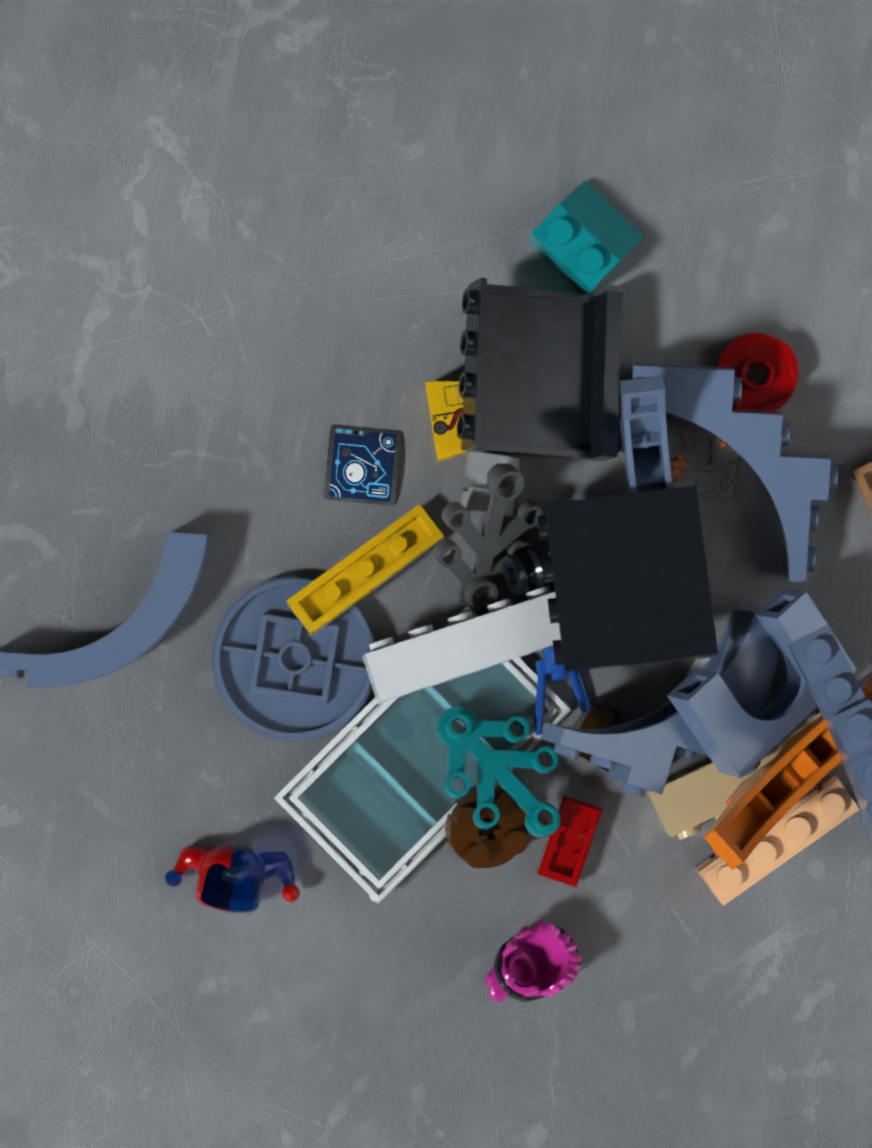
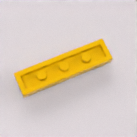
[287,504,444,636]

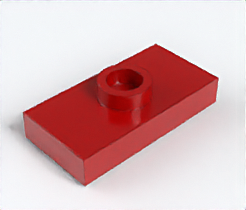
[537,795,603,888]

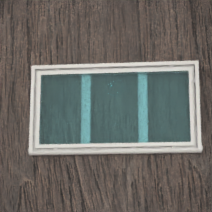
[274,607,571,904]

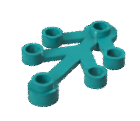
[436,707,560,838]

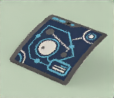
[324,425,402,506]

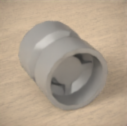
[460,452,521,517]

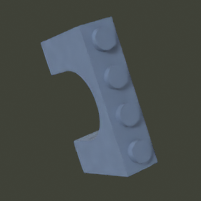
[667,589,857,778]

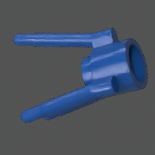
[534,646,593,735]

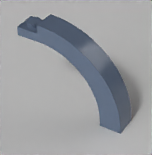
[0,531,211,688]

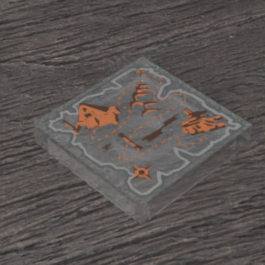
[666,413,742,503]

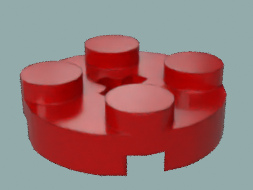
[715,332,799,411]

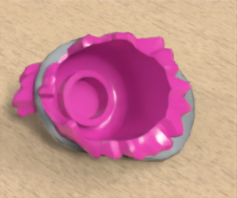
[484,919,582,1002]

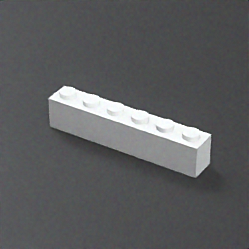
[362,586,560,704]

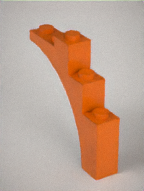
[703,671,872,870]

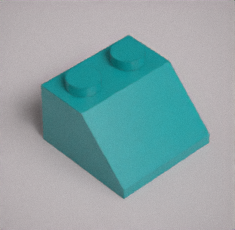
[529,181,645,294]

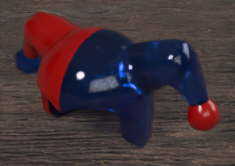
[165,843,300,913]

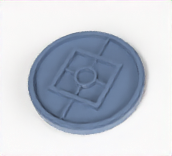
[212,577,375,742]

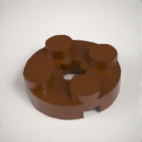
[445,785,528,869]

